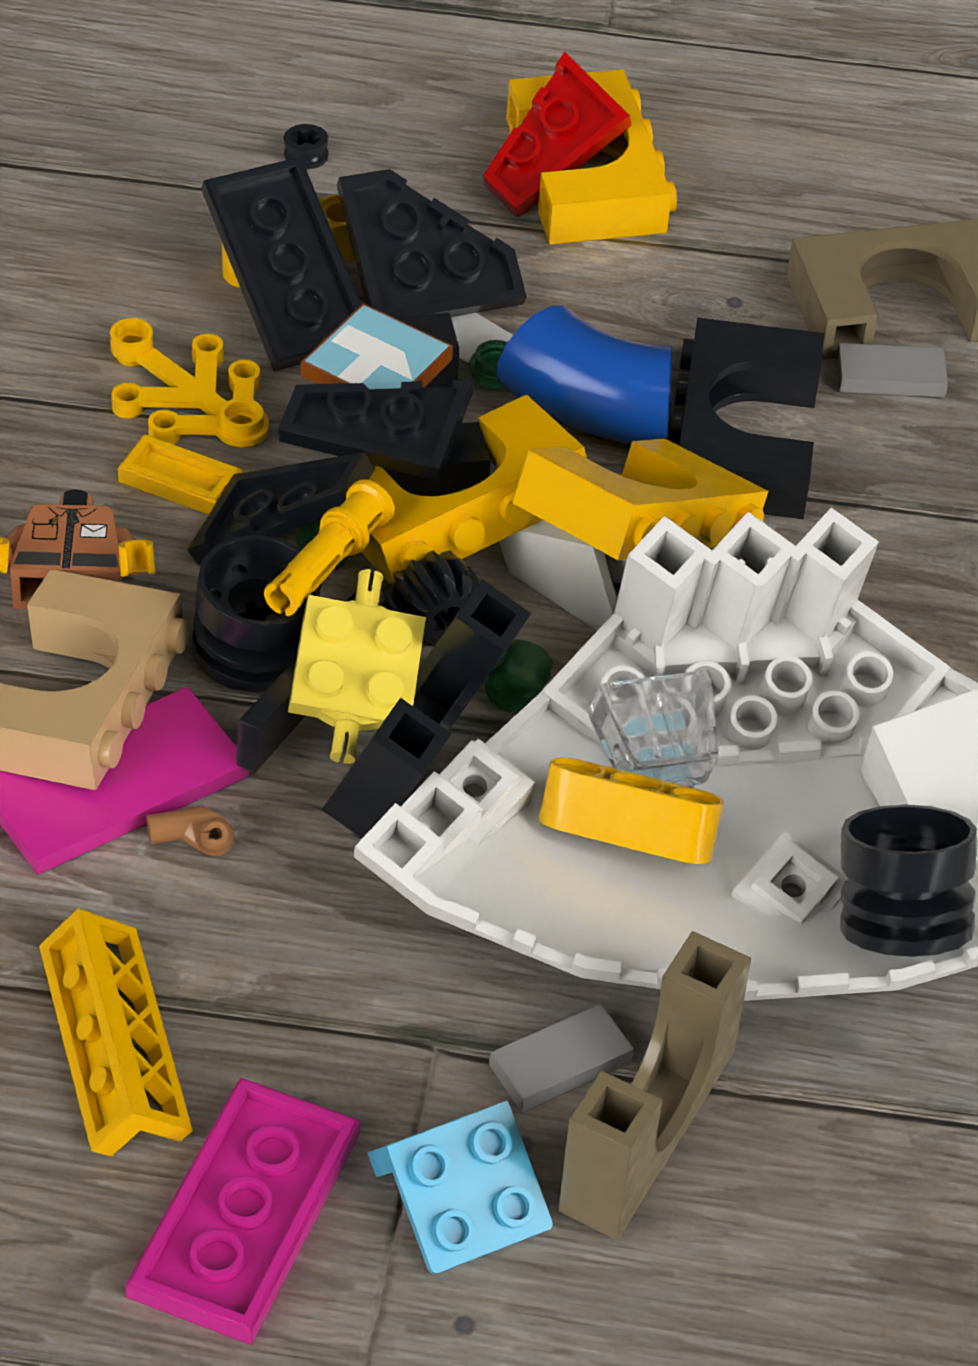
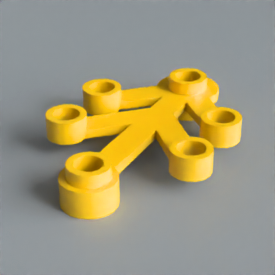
[110,318,269,448]

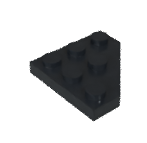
[336,169,527,318]

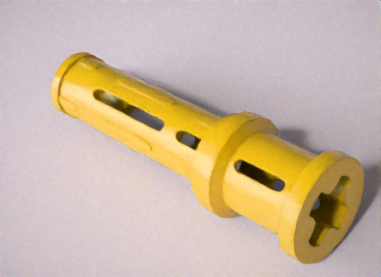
[264,480,395,616]

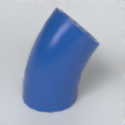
[497,305,672,444]

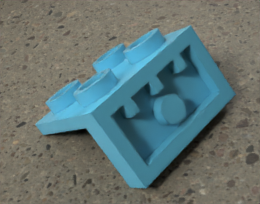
[367,1100,553,1274]

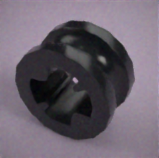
[283,124,329,170]

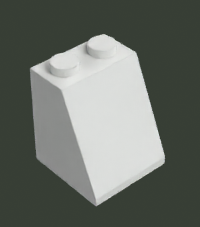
[499,484,665,631]
[860,689,978,865]

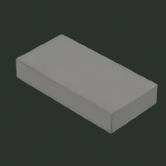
[837,343,948,397]
[489,1003,634,1113]

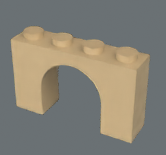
[0,570,189,790]

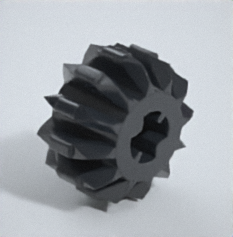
[382,550,479,646]

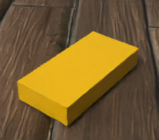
[118,434,242,515]

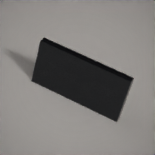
[201,157,361,372]

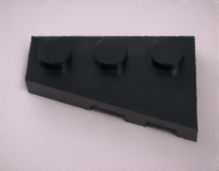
[278,380,473,482]
[187,452,375,566]

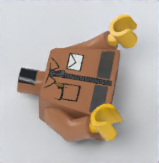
[0,489,156,609]

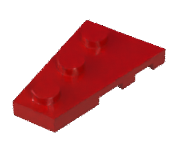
[483,51,631,218]

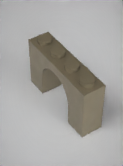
[786,219,978,359]
[558,931,751,1241]

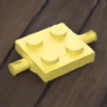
[288,569,426,764]

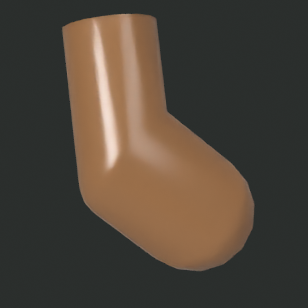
[146,806,234,856]

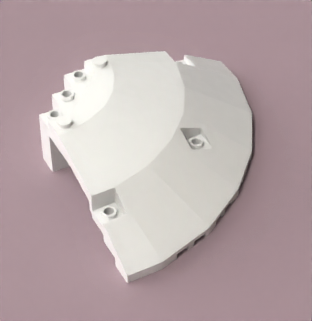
[354,508,978,1001]

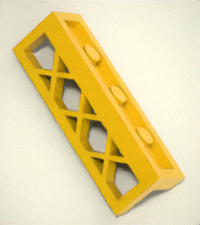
[39,908,193,1157]

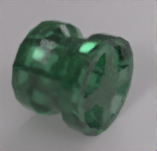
[485,639,553,714]

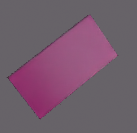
[0,686,249,875]
[125,1077,361,1345]

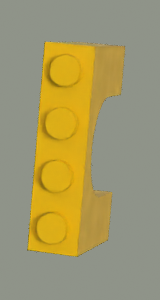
[506,69,677,245]
[362,394,587,584]
[512,439,769,560]

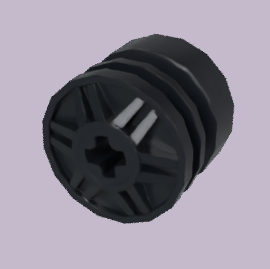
[191,535,322,693]
[840,804,977,957]

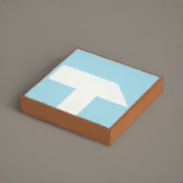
[301,303,453,389]

